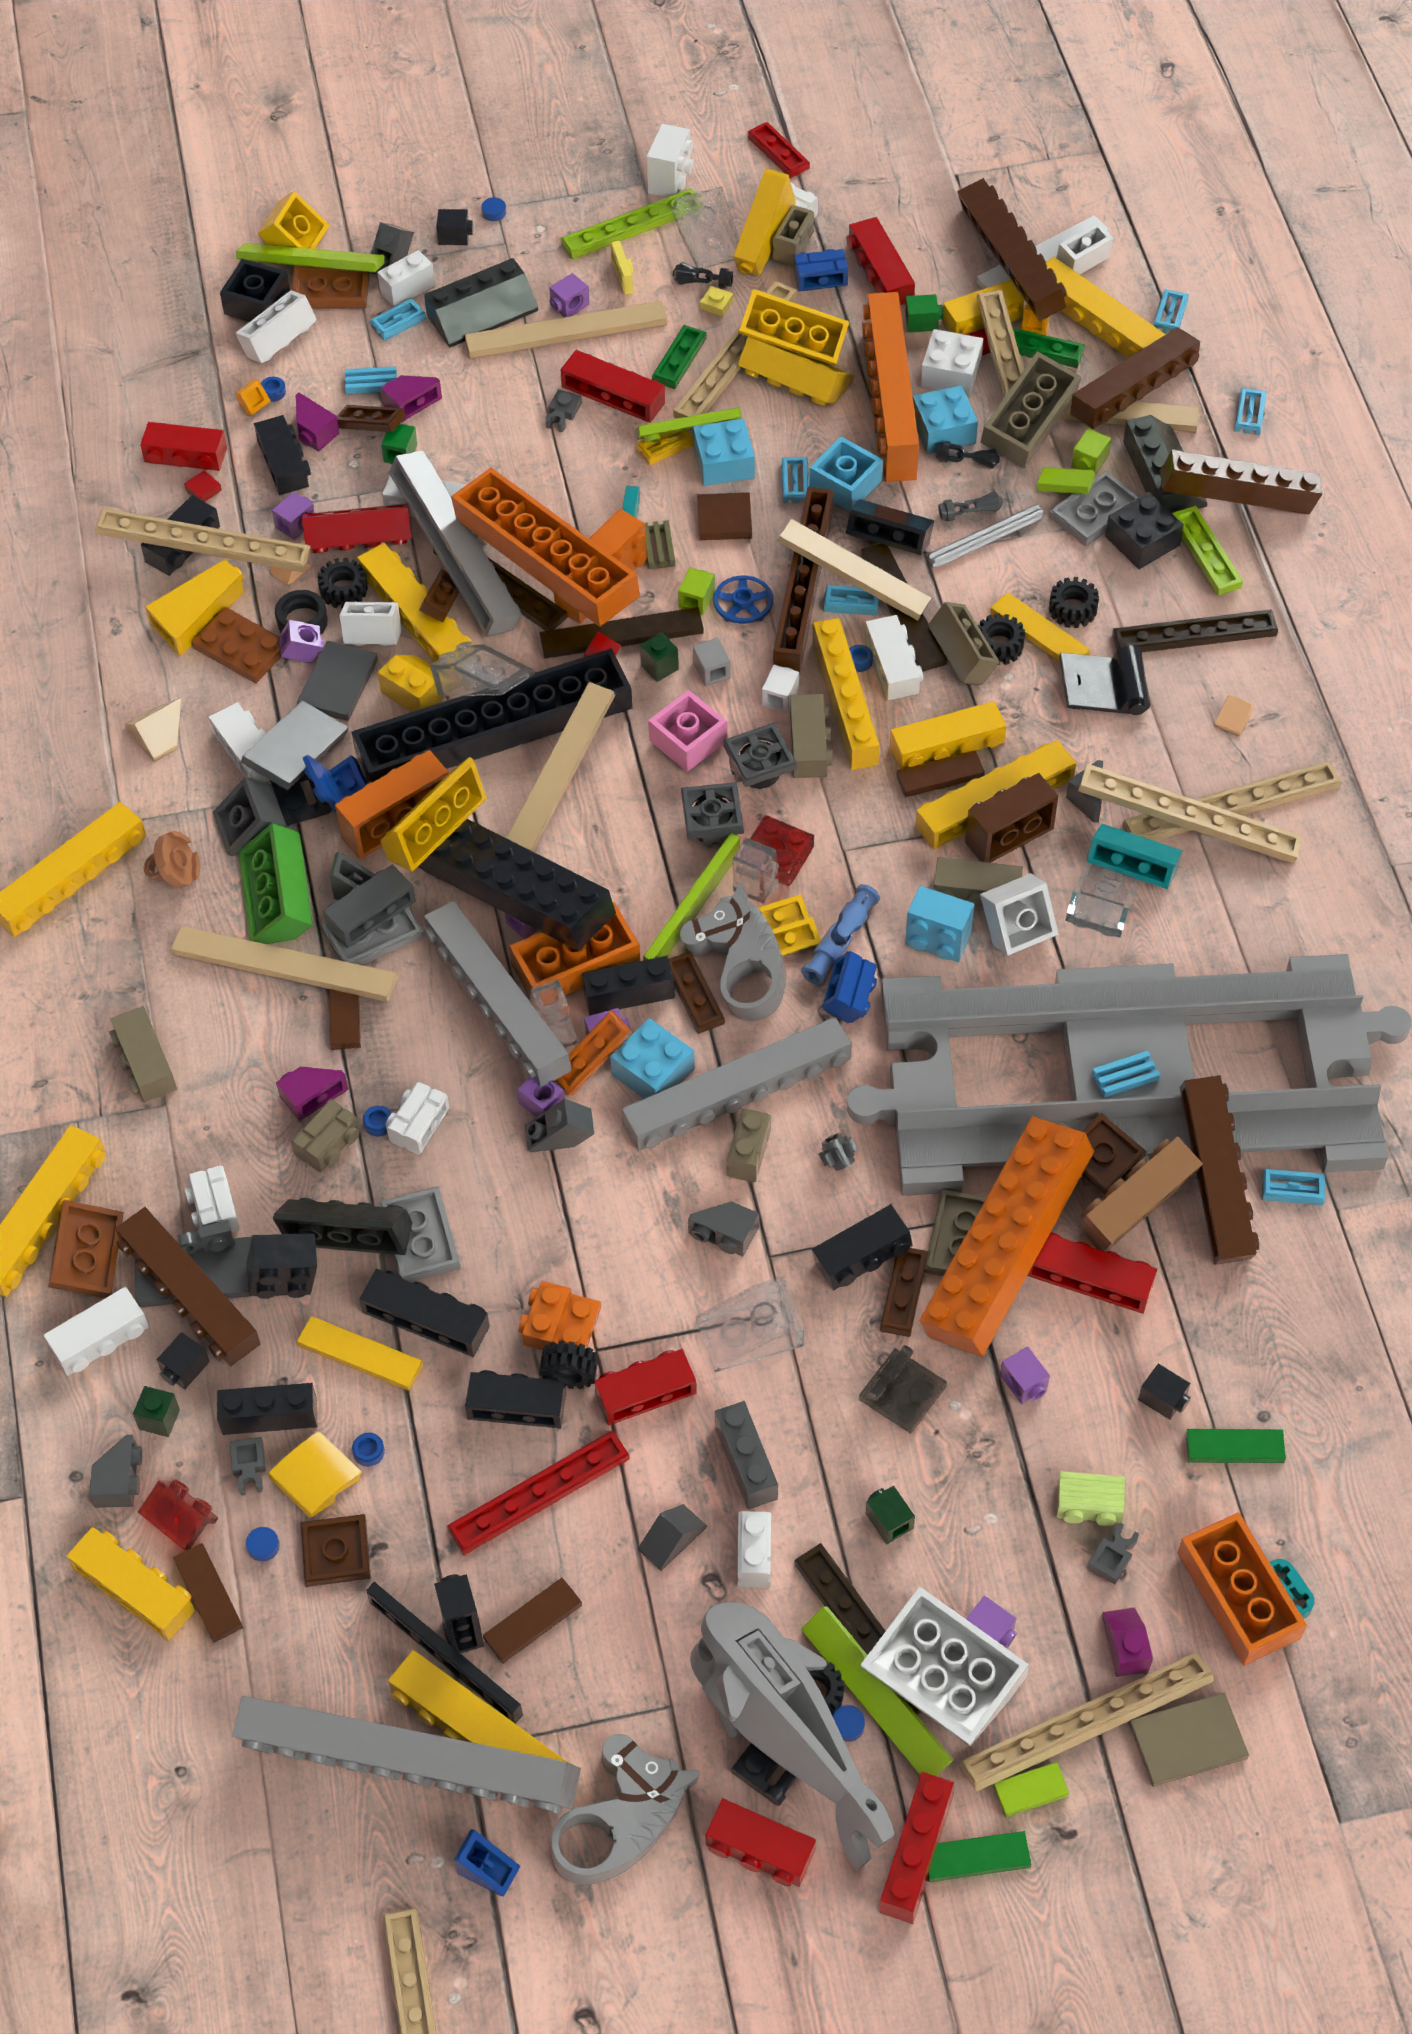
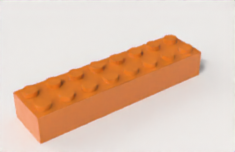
[862,292,919,482]
[451,467,640,627]
[919,1116,1094,1357]

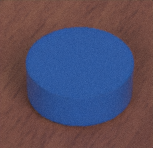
[481,197,506,221]
[261,376,286,402]
[849,645,873,672]
[363,1106,391,1137]
[352,1433,385,1467]
[246,1527,280,1562]
[833,1705,865,1742]

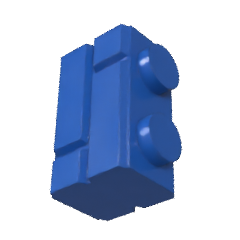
[794,249,848,292]
[822,951,877,1023]

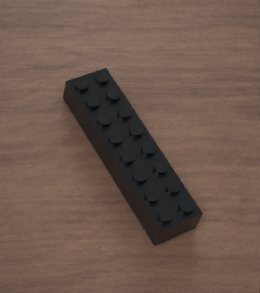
[418,819,616,951]

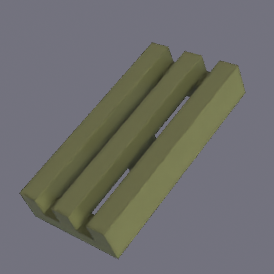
[645,520,675,569]

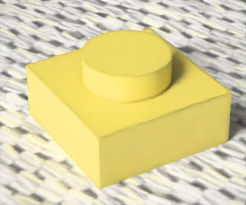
[700,286,733,317]

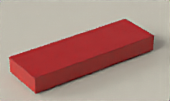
[748,122,810,178]

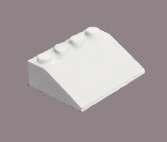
[860,1586,1029,1746]

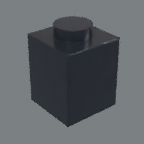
[436,209,474,245]
[156,1332,210,1389]
[1138,1363,1191,1420]

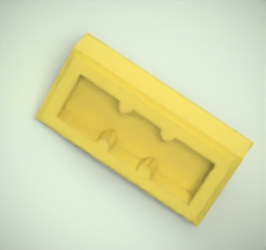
[610,240,633,295]

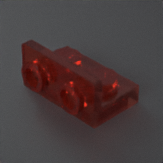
[138,1479,219,1550]

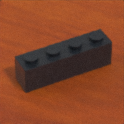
[359,1269,490,1358]

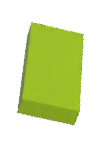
[1037,467,1095,494]
[993,1762,1070,1818]

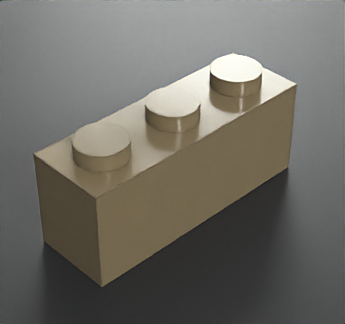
[928,602,1000,685]
[790,694,832,778]
[934,857,1023,907]
[109,1006,177,1102]

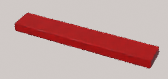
[447,1430,630,1555]

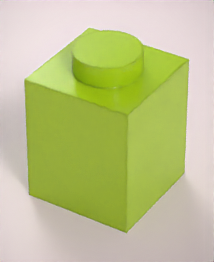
[1071,429,1111,475]
[678,567,715,615]

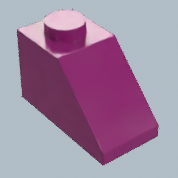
[380,375,442,423]
[295,392,340,452]
[276,1066,349,1121]
[1102,1607,1153,1677]

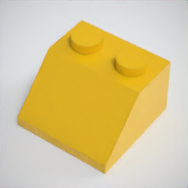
[257,191,330,249]
[378,655,458,712]

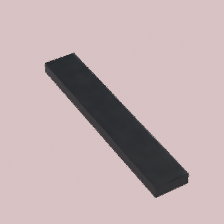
[367,1582,523,1724]

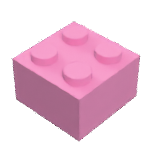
[648,690,727,772]

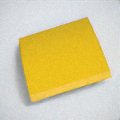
[758,894,821,956]
[268,1431,362,1518]

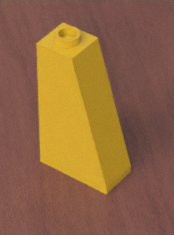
[733,168,796,276]
[145,559,244,656]

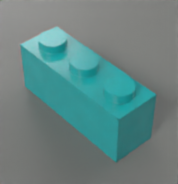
[1086,824,1183,889]

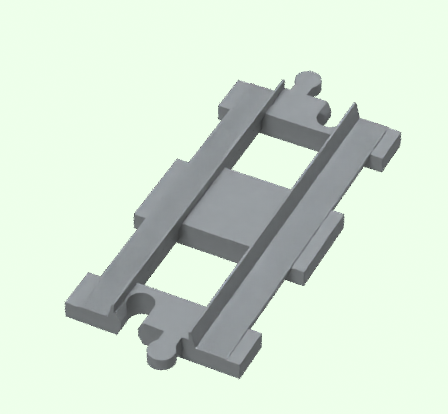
[847,954,1412,1196]

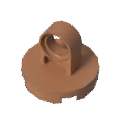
[143,831,200,888]

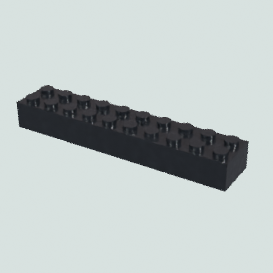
[351,648,633,783]

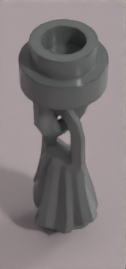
[938,491,1003,521]

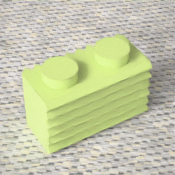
[1057,1471,1125,1526]

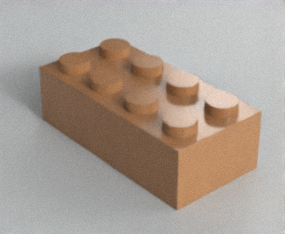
[1079,1136,1203,1252]

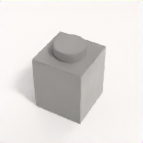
[693,638,731,687]

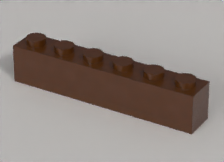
[1070,327,1201,429]
[1160,450,1323,515]
[1179,1075,1259,1265]
[115,1207,260,1367]

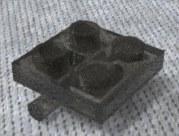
[859,1345,947,1434]

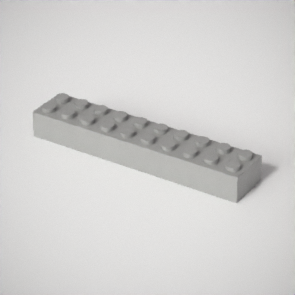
[232,1696,581,1814]

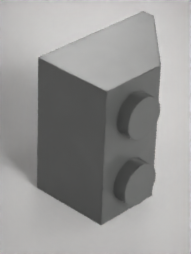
[212,777,287,856]

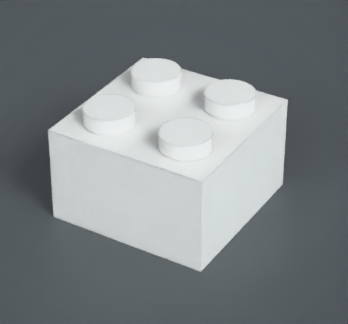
[647,124,694,198]
[921,329,983,396]
[980,873,1059,956]

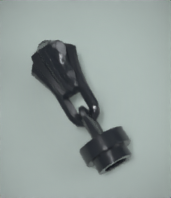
[672,262,733,289]
[936,441,1000,469]

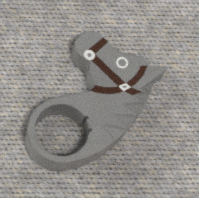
[680,883,786,1021]
[551,1734,700,1885]

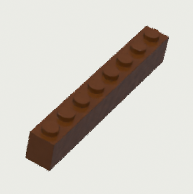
[957,178,1067,321]
[773,487,834,675]

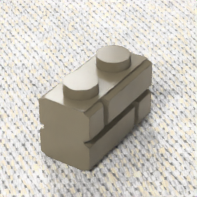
[773,205,814,265]
[291,1099,360,1172]
[726,1109,771,1182]

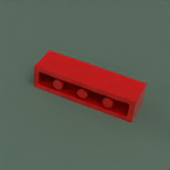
[846,217,915,305]
[560,350,665,423]
[302,503,412,553]
[1027,1232,1157,1314]
[880,1772,954,1924]

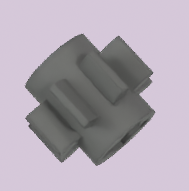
[818,1133,858,1171]

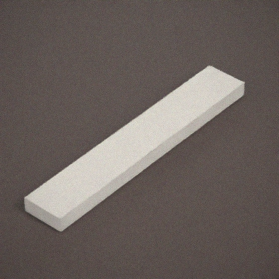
[976,215,1110,289]

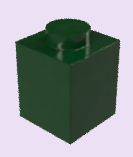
[640,632,679,682]
[133,1386,180,1437]
[866,1485,915,1544]

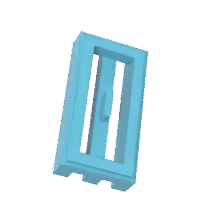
[1153,289,1189,333]
[370,298,426,341]
[345,367,397,394]
[1234,388,1267,435]
[782,457,809,503]
[824,585,879,616]
[1092,1051,1160,1098]
[1262,1169,1325,1205]

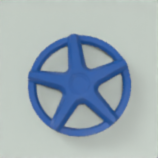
[713,575,773,624]

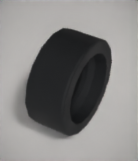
[275,590,328,635]

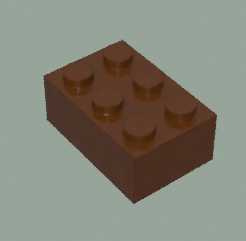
[965,773,1059,863]

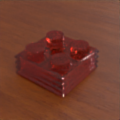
[740,815,814,886]

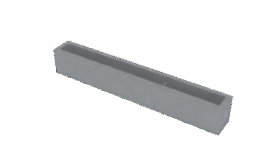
[389,451,521,637]
[423,901,571,1087]
[622,1017,852,1151]

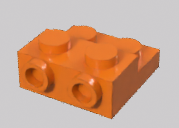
[518,1280,602,1350]

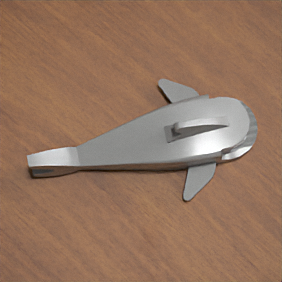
[690,1602,895,1871]

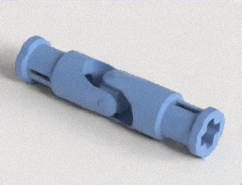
[801,884,880,985]

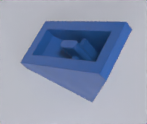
[454,1829,520,1897]

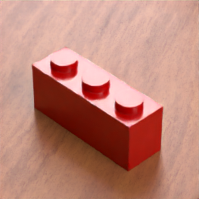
[140,421,227,471]
[594,1348,697,1426]
[705,1798,817,1887]

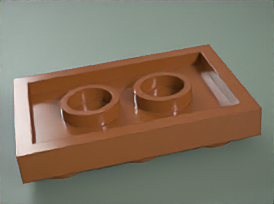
[292,265,370,308]
[191,607,281,684]
[48,1200,124,1298]

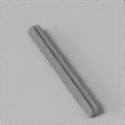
[928,504,1044,568]

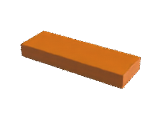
[556,1011,633,1095]

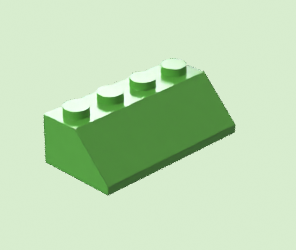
[238,823,313,944]

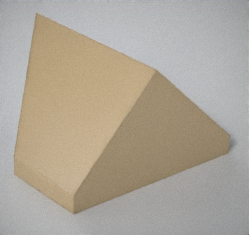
[125,697,182,762]

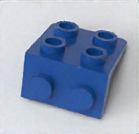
[303,754,368,812]

